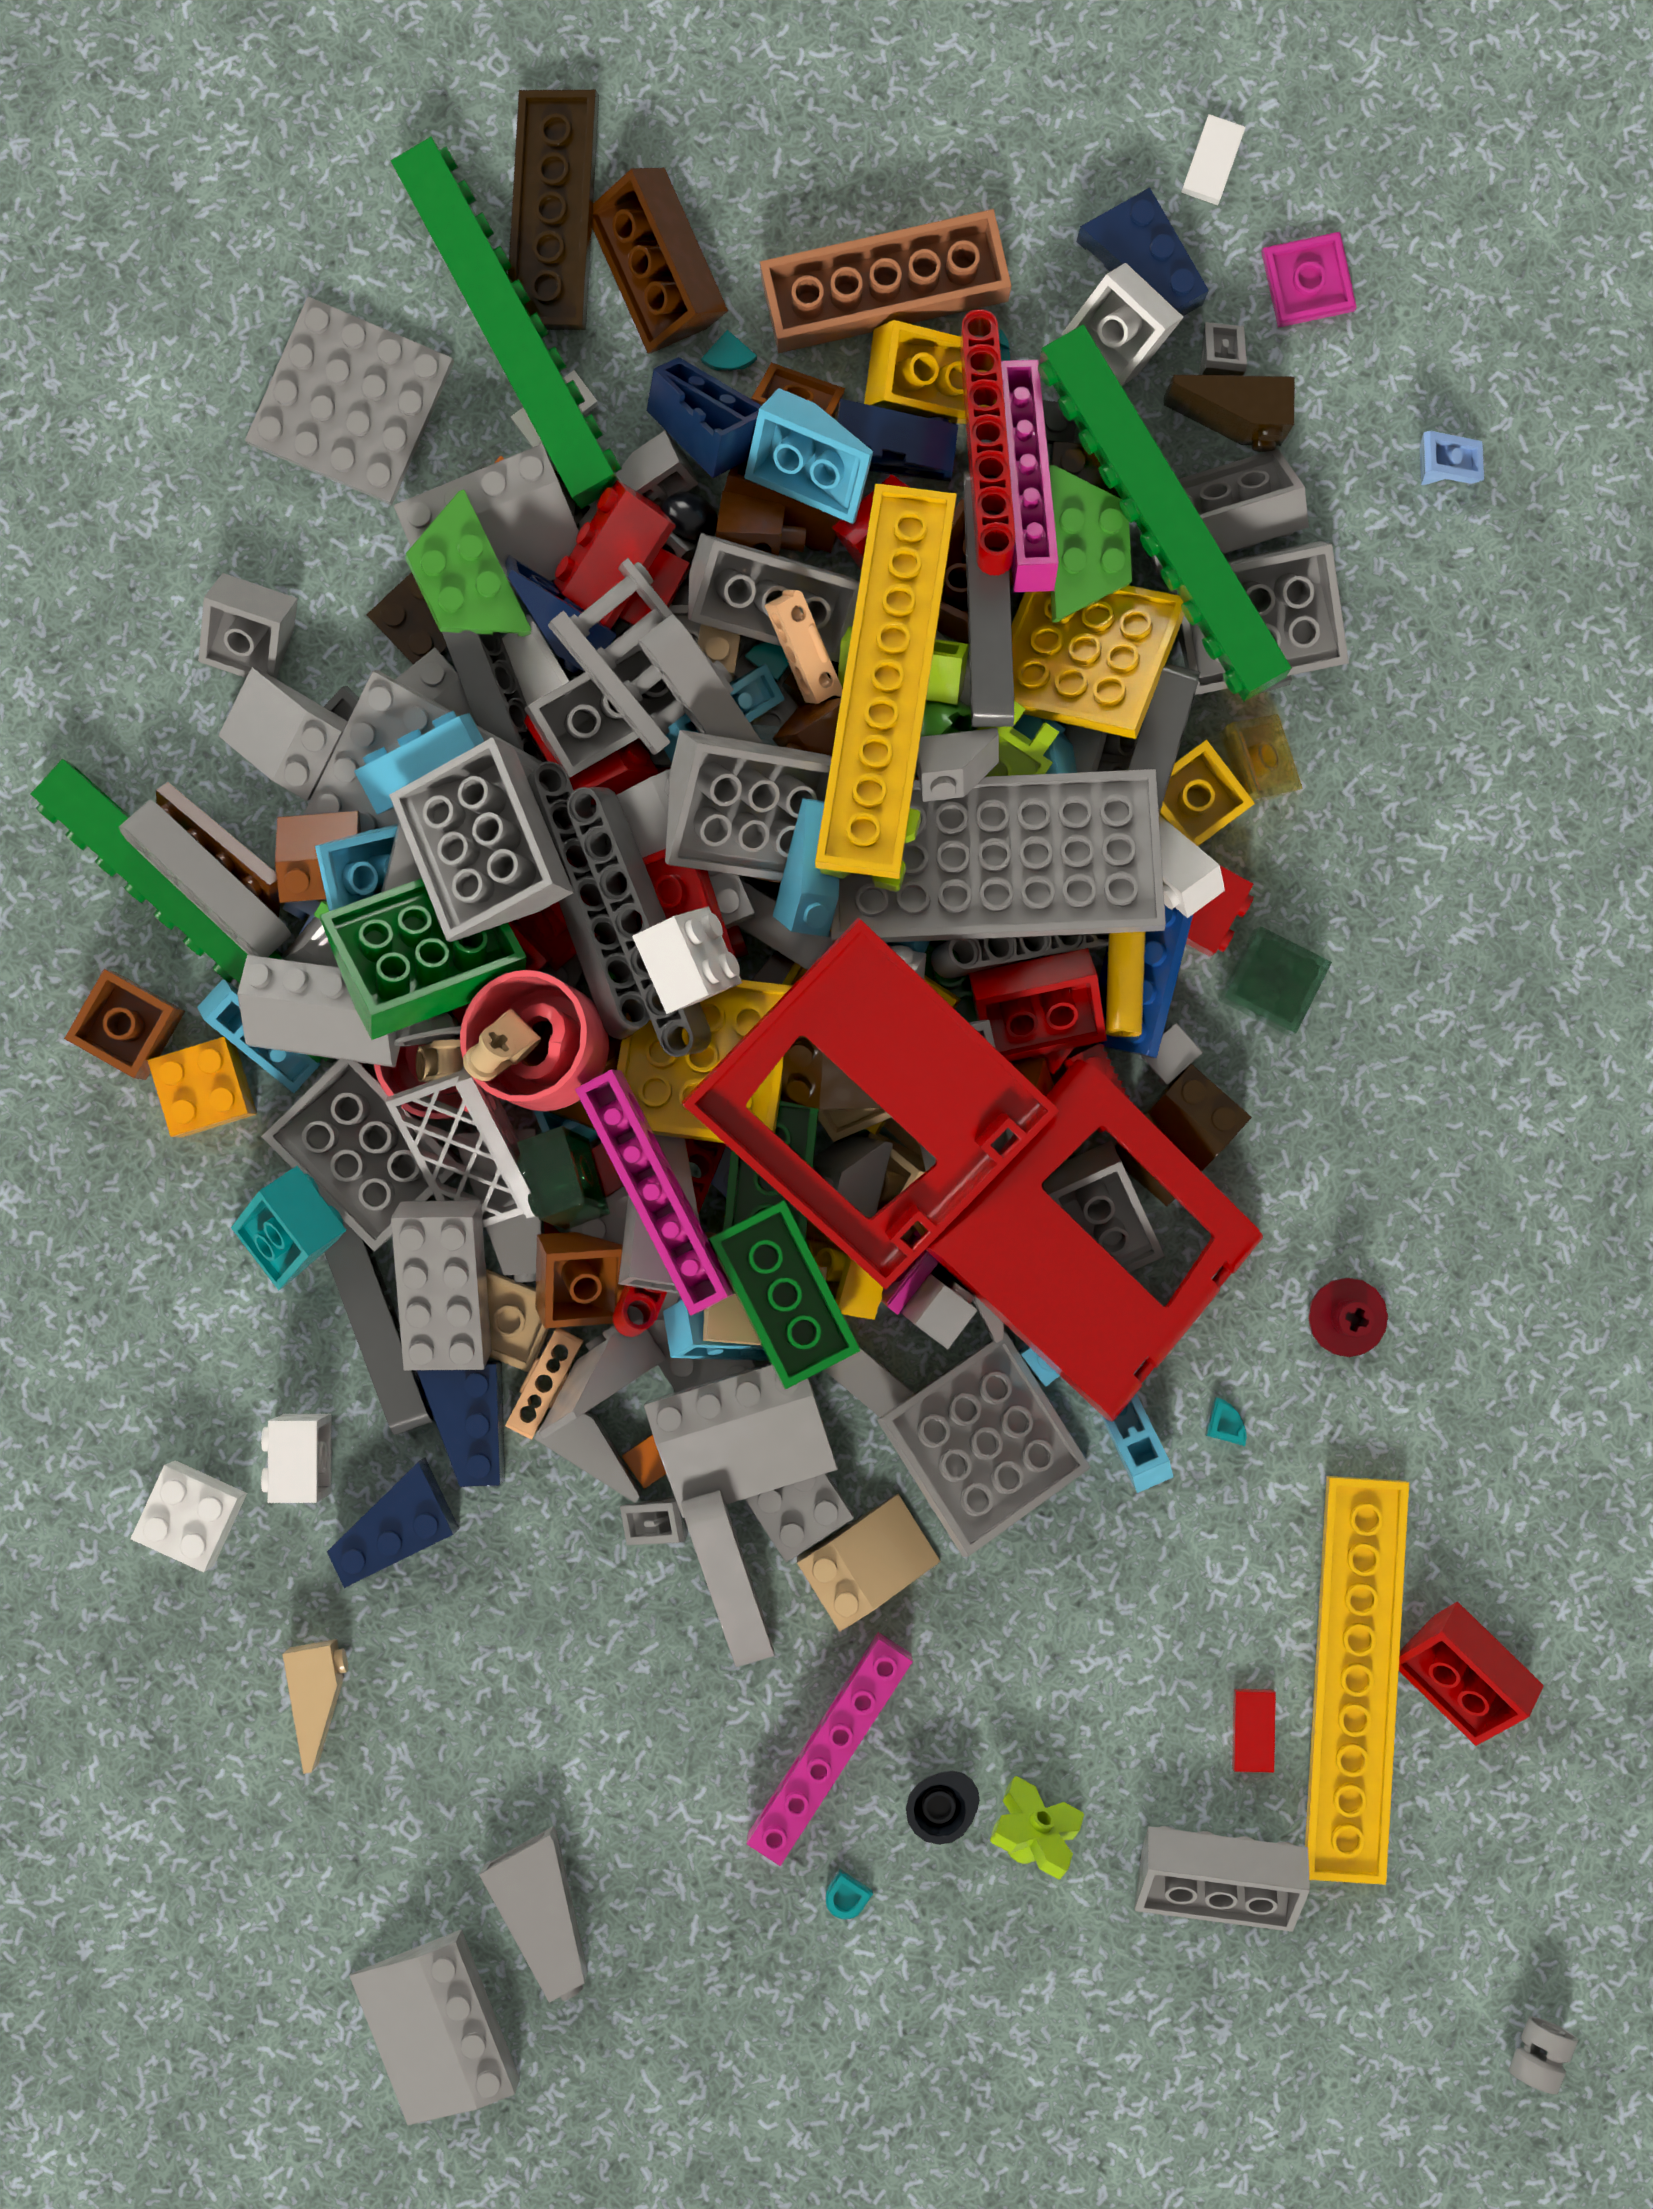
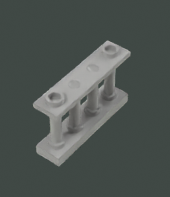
[548,558,734,755]

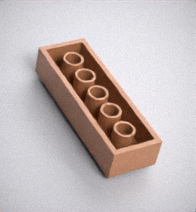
[760,209,1012,354]

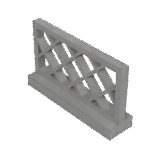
[385,1064,547,1227]

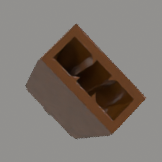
[716,491,807,556]

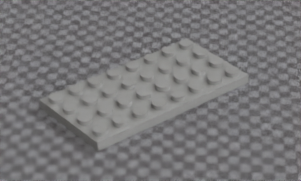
[831,769,1166,944]

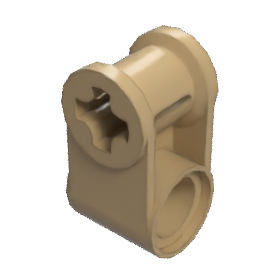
[463,1009,541,1081]
[416,1040,463,1082]

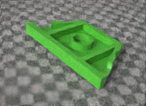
[1049,465,1132,622]
[405,489,532,637]

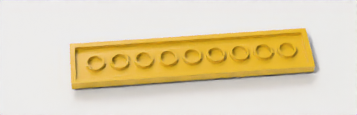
[815,483,957,879]
[1305,1476,1409,1885]

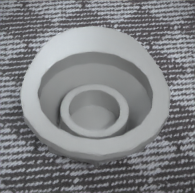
[395,1011,461,1046]

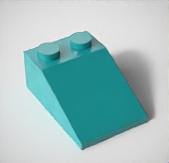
[231,1165,347,1291]

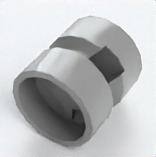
[1508,2016,1579,2095]

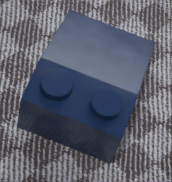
[505,555,616,674]

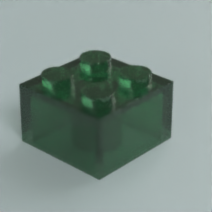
[1218,926,1332,1036]
[517,1126,610,1230]

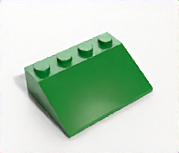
[320,878,527,1040]

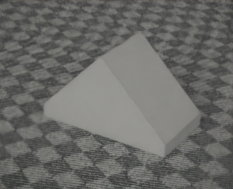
[1199,322,1247,376]
[620,1496,688,1545]

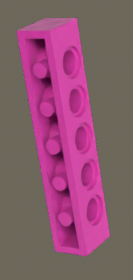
[1001,360,1059,592]
[575,1069,736,1316]
[746,1632,913,1866]

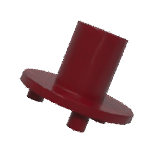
[1308,1277,1388,1357]

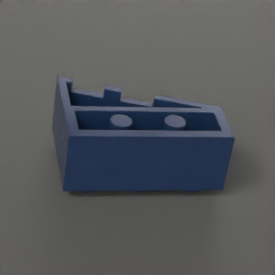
[1076,187,1209,316]
[646,357,762,478]
[837,398,959,482]
[417,1361,505,1487]
[327,1457,460,1588]

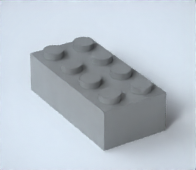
[391,1200,492,1371]

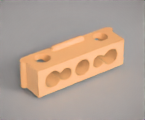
[764,590,843,704]
[505,1328,584,1440]

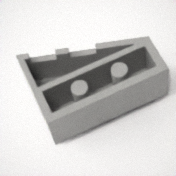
[900,1273,977,1349]

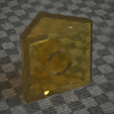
[1219,714,1303,805]

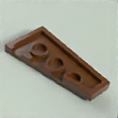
[156,782,280,918]

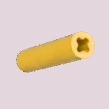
[1105,932,1145,1037]

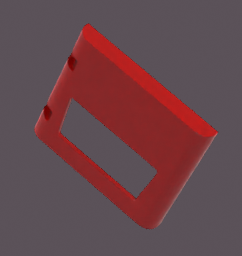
[681,917,1060,1290]
[926,1060,1263,1422]

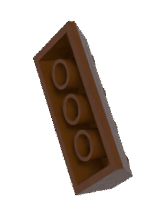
[592,167,728,354]

